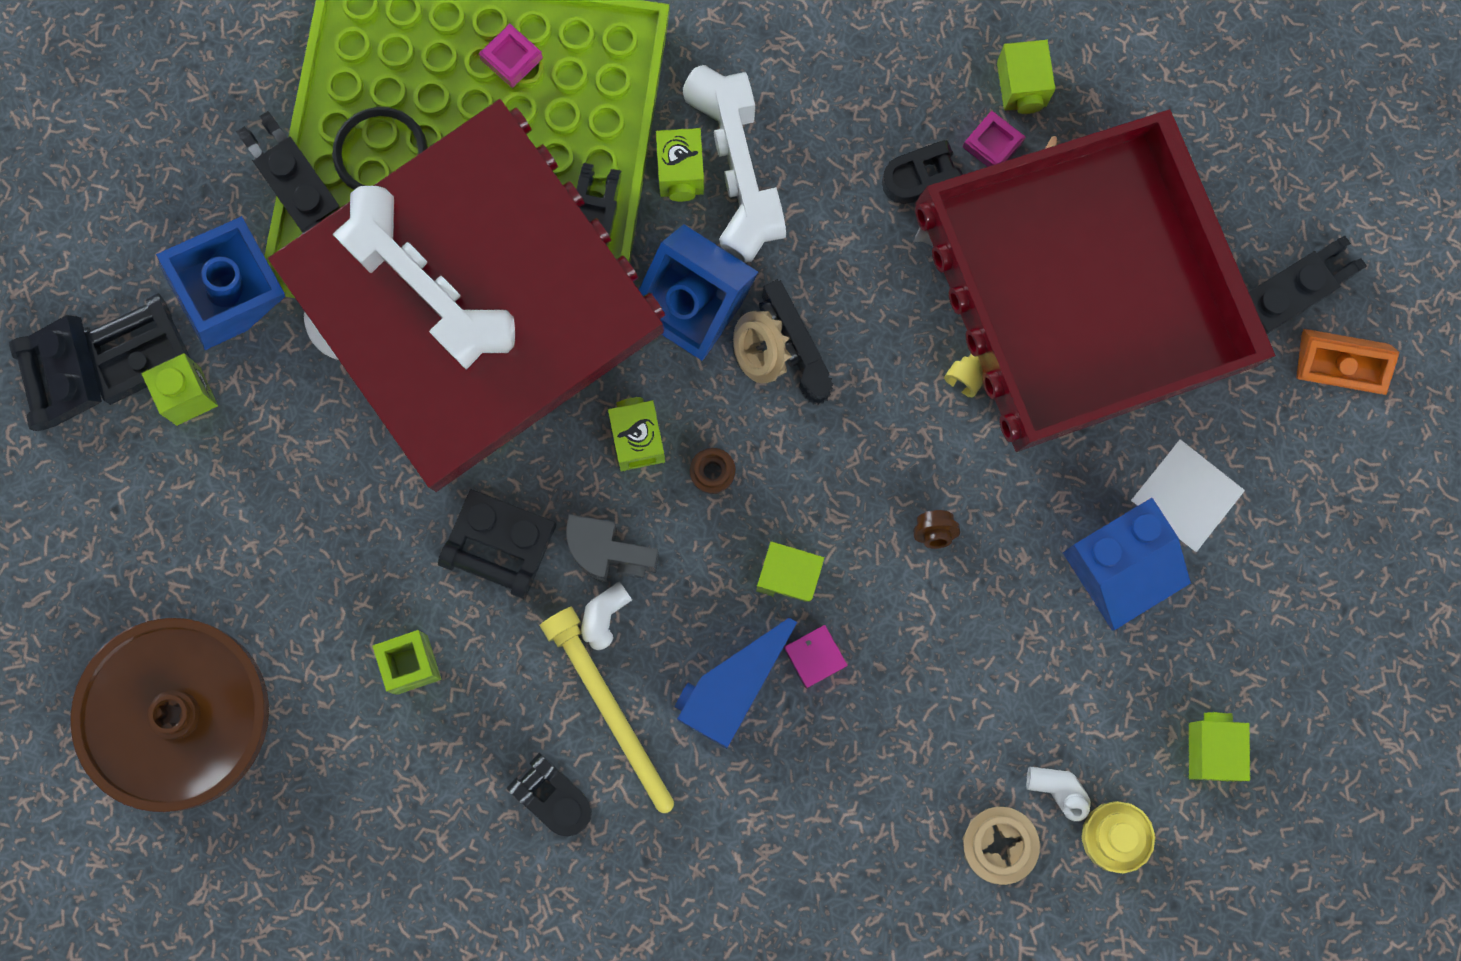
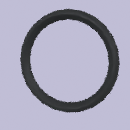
[332,107,427,190]

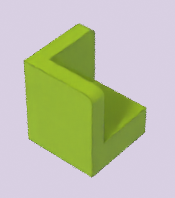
[756,541,825,602]

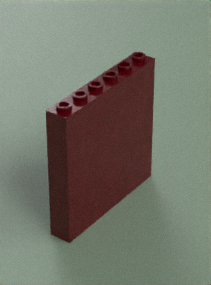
[267,99,665,492]
[915,109,1276,452]

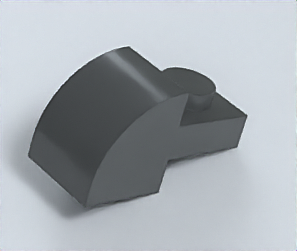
[566,514,659,583]

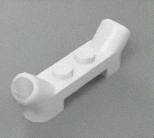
[683,65,786,263]
[333,186,515,370]

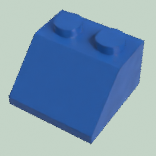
[156,216,285,350]
[639,224,759,361]
[1063,498,1191,631]

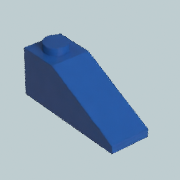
[674,618,797,749]

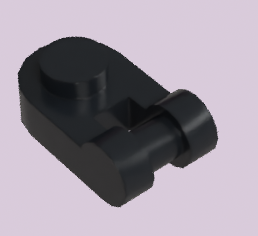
[882,140,963,204]
[507,753,592,837]

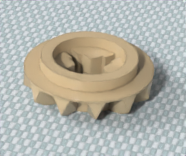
[733,311,792,383]
[963,807,1040,885]

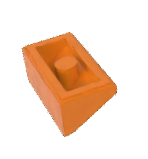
[1296,329,1400,395]

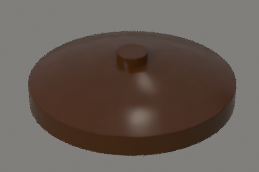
[71,618,269,812]

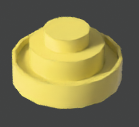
[1082,801,1155,874]

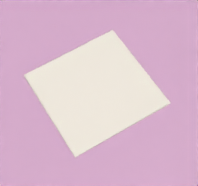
[1131,439,1245,552]

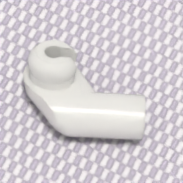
[581,581,632,650]
[1026,767,1090,821]

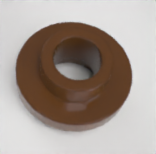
[690,448,735,494]
[913,510,960,549]

